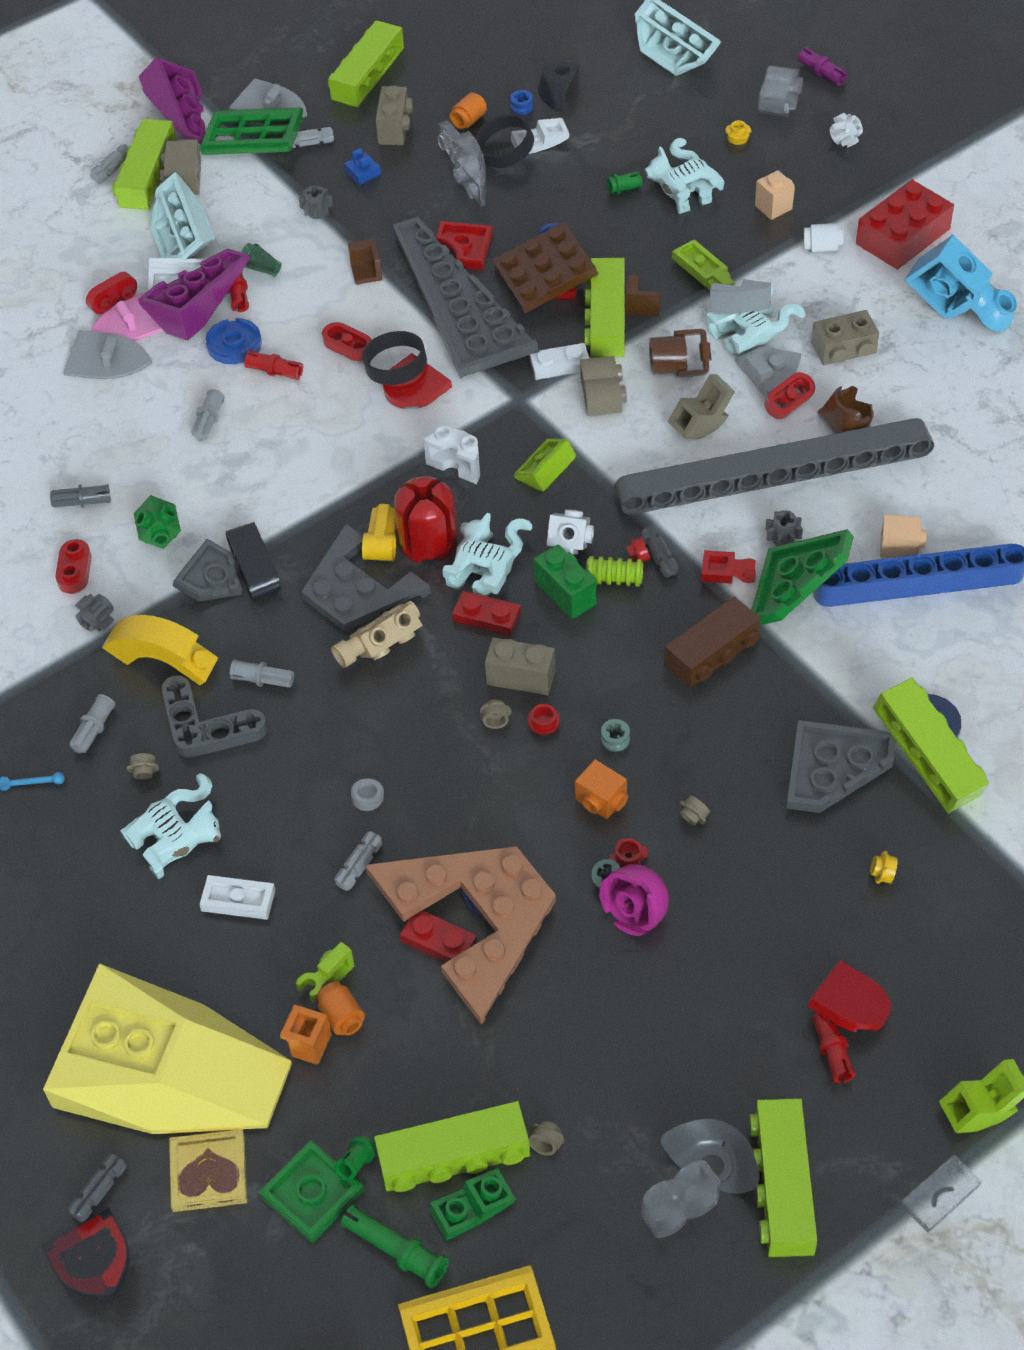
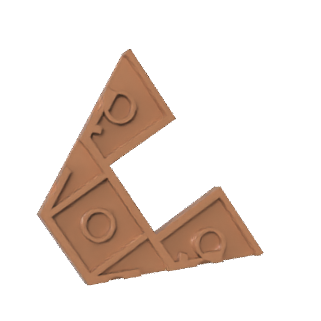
[366,846,556,1024]

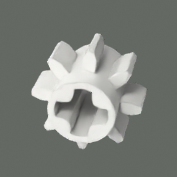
[830,113,863,147]

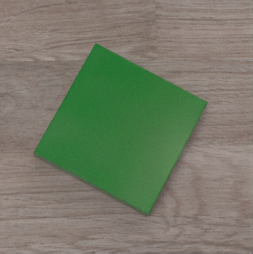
[258,1140,364,1244]

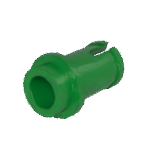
[607,171,642,195]
[334,1136,376,1180]

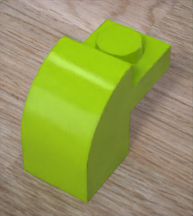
[939,1059,1024,1133]

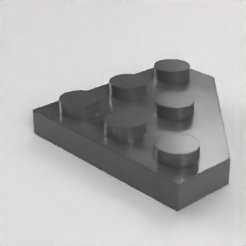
[786,720,896,813]

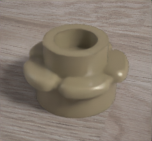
[480,699,511,729]
[126,753,159,779]
[679,795,710,826]
[529,1121,564,1156]

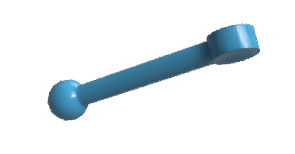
[0,772,65,791]

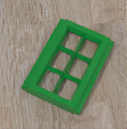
[200,107,303,155]

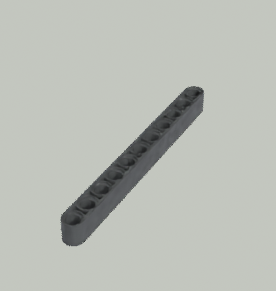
[614,418,934,515]

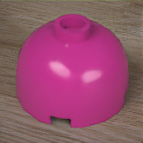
[599,864,669,936]

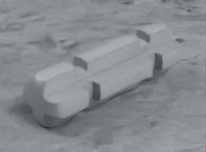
[283,127,334,148]
[90,144,128,183]
[334,831,382,891]

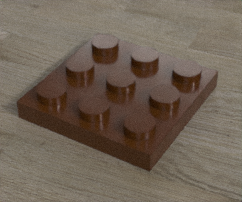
[492,222,598,313]

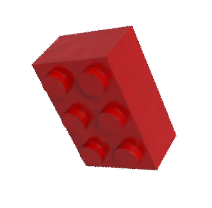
[856,179,954,270]

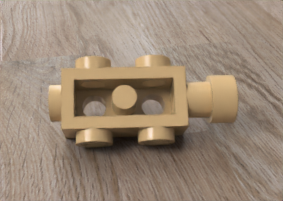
[331,601,423,668]

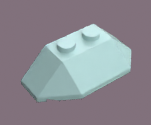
[635,0,721,76]
[150,172,216,260]

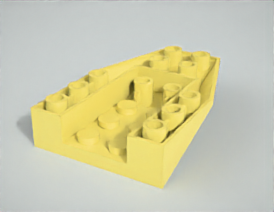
[43,963,292,1134]

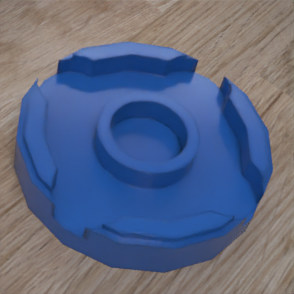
[206,318,262,364]

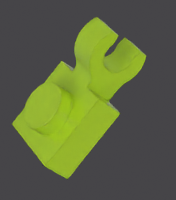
[296,942,355,1003]

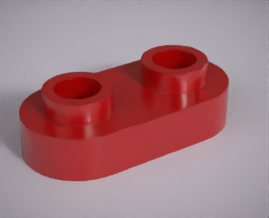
[86,272,138,314]
[322,322,372,361]
[764,372,815,419]
[55,539,92,594]

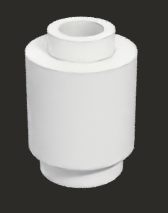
[804,223,843,252]

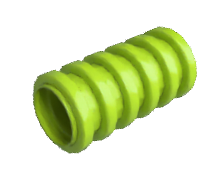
[586,556,643,587]

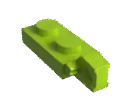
[672,240,735,289]

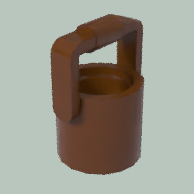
[649,329,712,377]

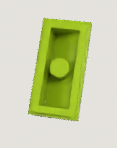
[514,439,576,491]

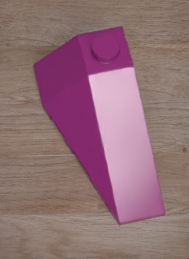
[138,57,205,144]
[138,248,250,341]

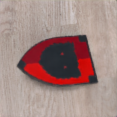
[41,1207,130,1299]

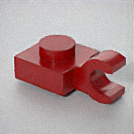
[701,550,756,584]

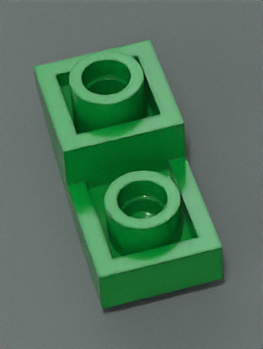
[428,1168,516,1241]

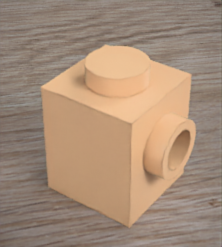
[755,170,795,220]
[880,514,926,558]

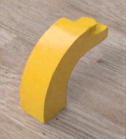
[102,615,218,685]

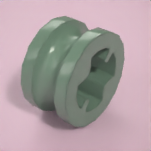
[601,719,630,752]
[592,859,621,889]

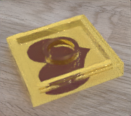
[170,1129,247,1212]

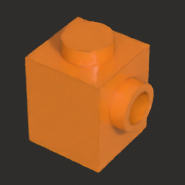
[575,759,628,819]

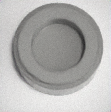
[351,778,384,811]

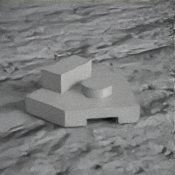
[737,346,801,397]

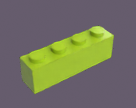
[328,20,404,107]
[112,118,177,210]
[585,258,625,357]
[873,677,989,814]
[749,1099,817,1257]
[374,1101,530,1192]

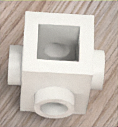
[547,509,594,554]

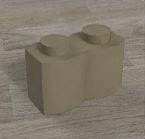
[580,356,627,416]

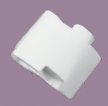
[424,425,480,484]

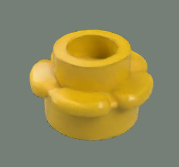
[725,120,751,145]
[870,851,898,884]

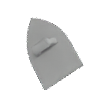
[229,78,307,117]
[64,330,153,379]

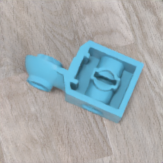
[904,234,1017,332]

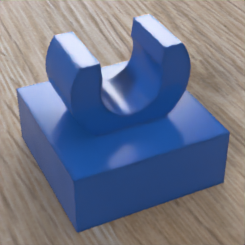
[344,148,381,185]

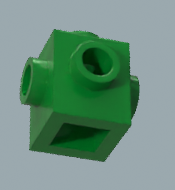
[133,495,181,549]

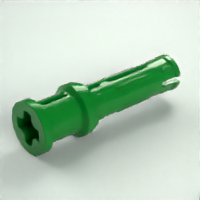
[341,1205,449,1288]

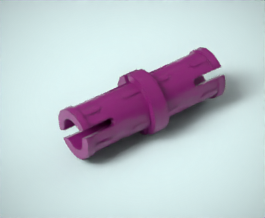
[798,47,848,86]

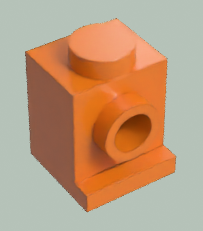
[280,1004,332,1065]

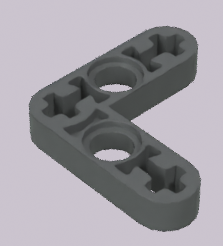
[162,675,267,758]

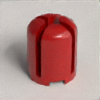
[394,476,458,563]

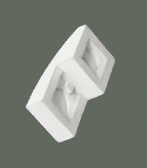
[511,118,570,154]

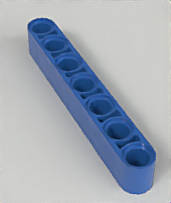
[814,543,1024,607]

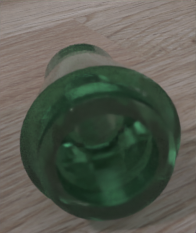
[241,243,282,277]

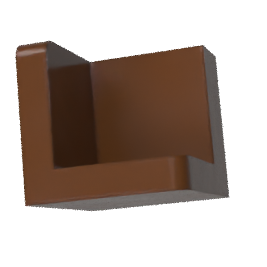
[347,238,382,285]
[626,275,661,316]

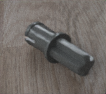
[50,484,111,508]

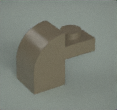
[667,374,735,439]

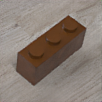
[664,596,761,688]

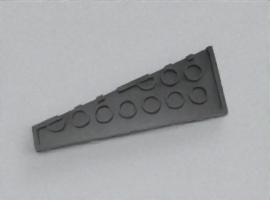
[392,217,539,378]

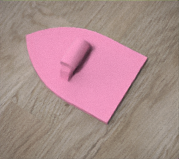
[91,292,163,341]

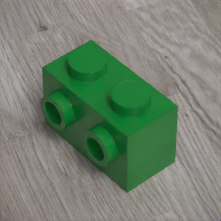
[534,544,597,619]

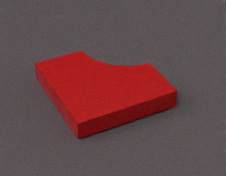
[435,221,493,270]

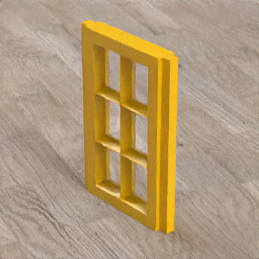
[398,1265,556,1350]

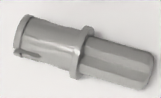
[191,389,224,441]
[230,659,294,688]
[70,694,115,754]

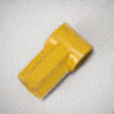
[362,504,396,561]

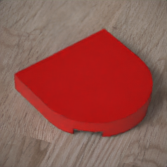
[383,353,452,409]
[807,960,891,1032]

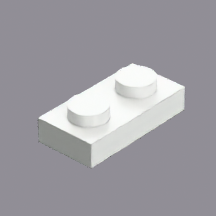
[529,343,589,380]
[199,875,275,920]

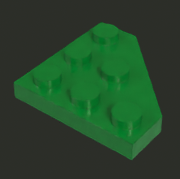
[751,529,854,625]

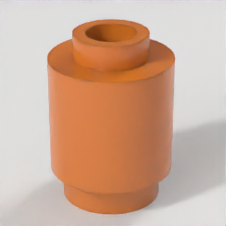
[449,92,487,129]
[317,982,365,1035]

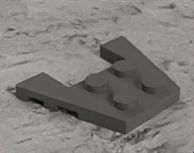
[301,524,431,632]

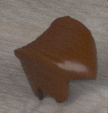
[817,386,874,434]

